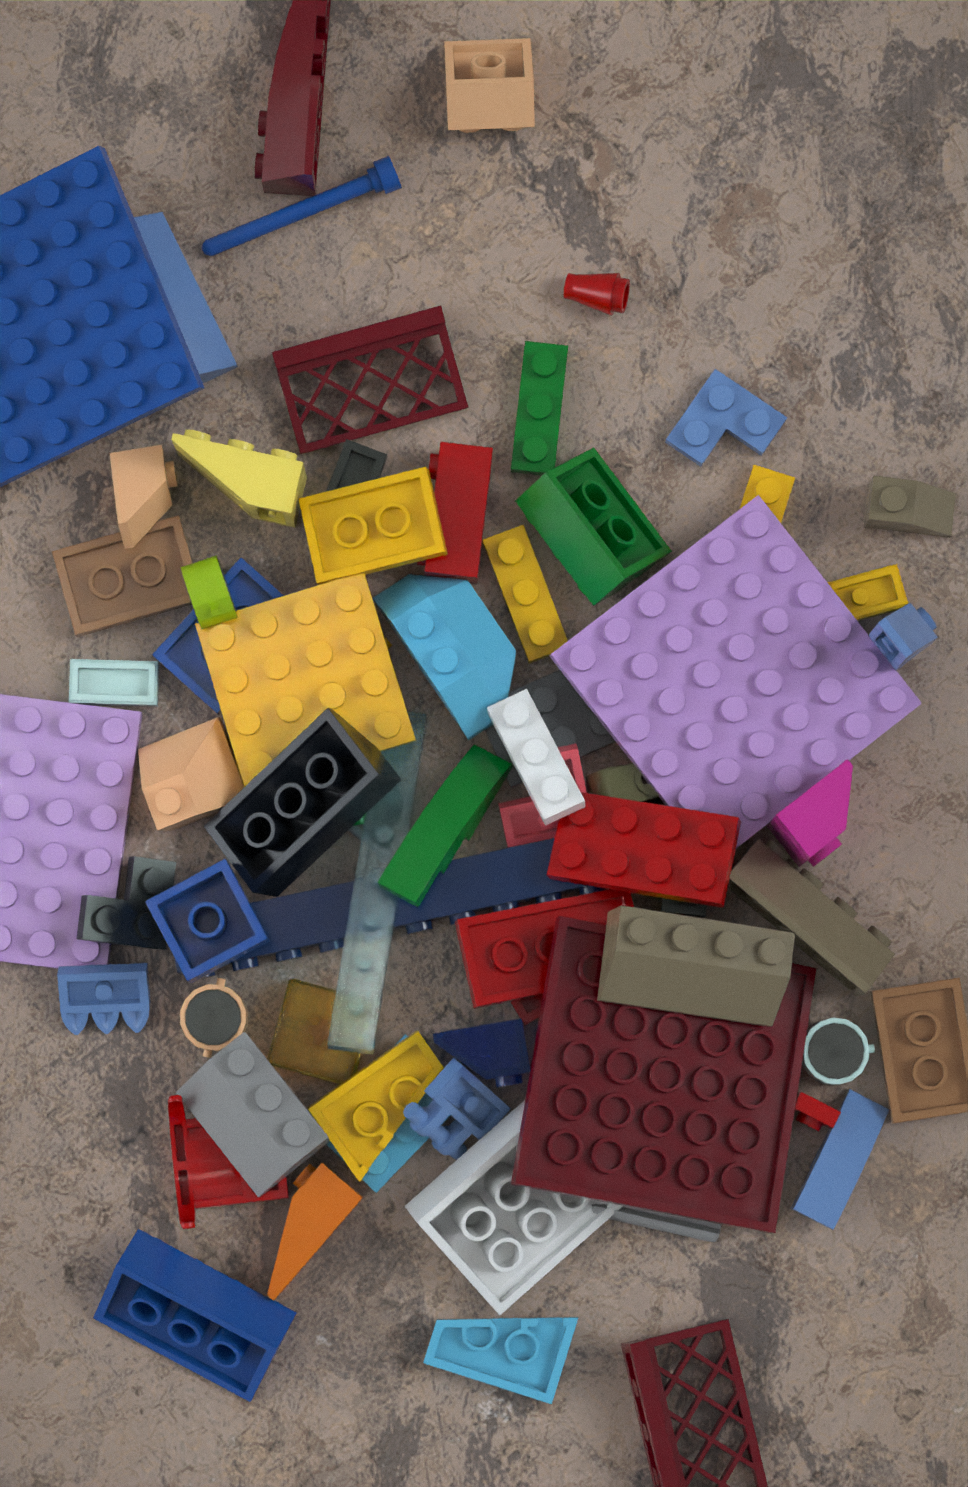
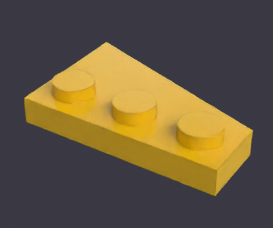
[307,1030,444,1182]

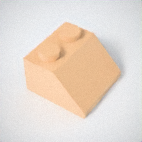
[444,38,535,133]

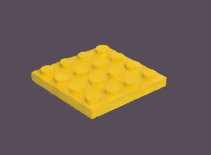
[195,573,416,787]

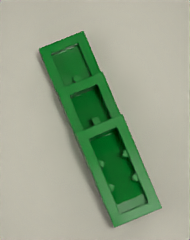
[377,744,513,907]

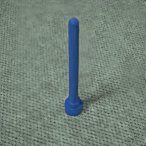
[202,156,402,256]

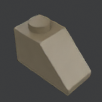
[864,476,956,538]

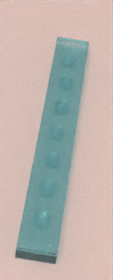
[327,711,427,1055]

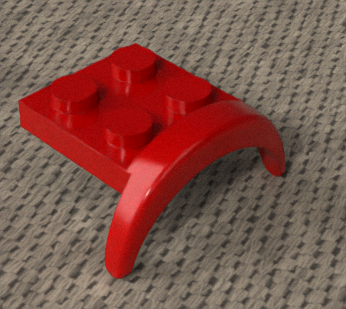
[168,1095,289,1229]

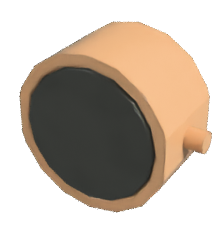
[180,978,248,1058]

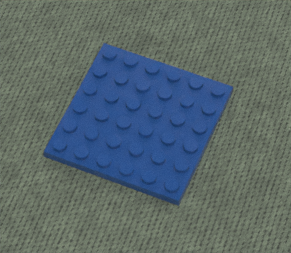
[0,146,205,487]

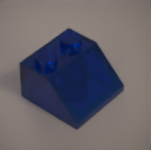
[433,1018,531,1088]

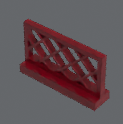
[272,305,469,454]
[621,1319,768,1487]

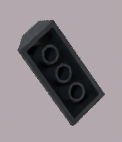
[204,708,401,897]

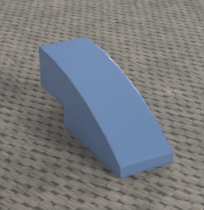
[790,1089,889,1230]

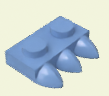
[57,963,151,1035]

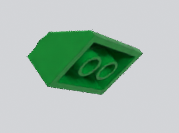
[515,447,672,606]

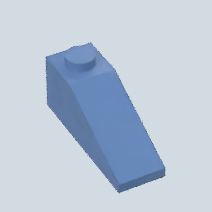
[868,603,937,671]

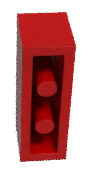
[417,442,493,584]

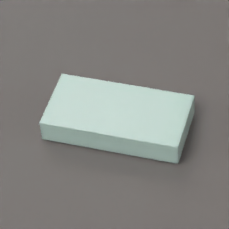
[69,659,159,707]

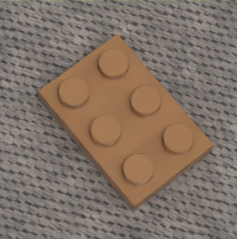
[52,515,193,637]
[870,978,968,1124]

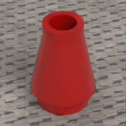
[563,273,630,316]

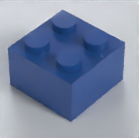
[145,859,270,983]

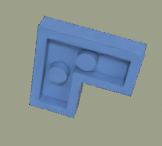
[665,369,787,467]

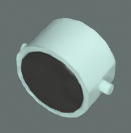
[802,1018,875,1085]

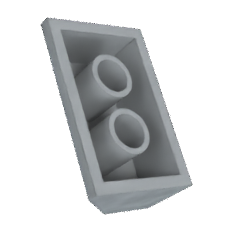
[176,1032,329,1198]

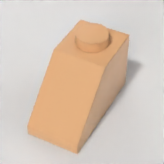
[110,445,178,549]

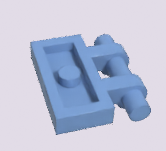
[403,1057,511,1160]

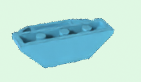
[373,574,517,740]

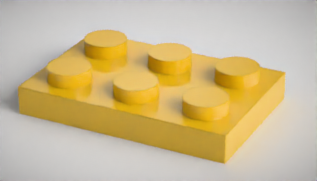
[298,466,447,585]

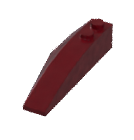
[255,0,331,196]

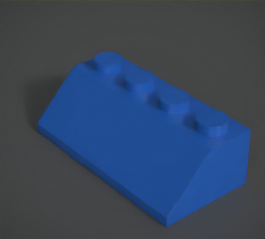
[93,1229,296,1402]

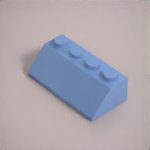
[134,212,238,383]

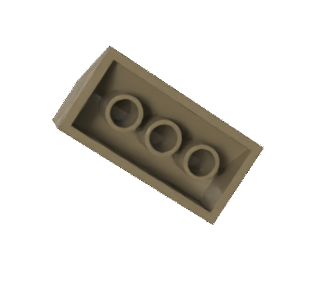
[728,839,895,996]
[597,906,795,1027]

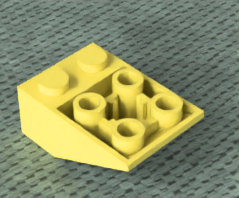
[171,430,307,528]

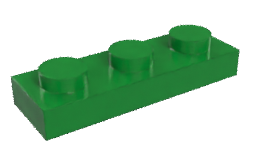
[511,341,568,476]

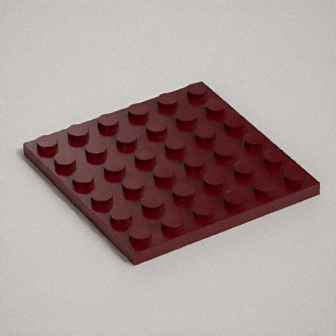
[511,916,817,1234]

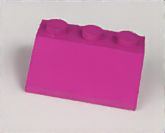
[766,759,853,867]

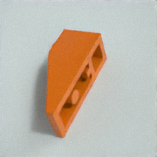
[267,1162,364,1301]

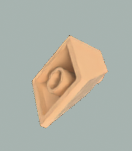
[138,717,244,831]

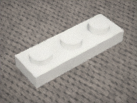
[487,689,586,826]

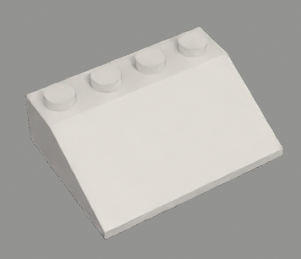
[405,1100,623,1315]

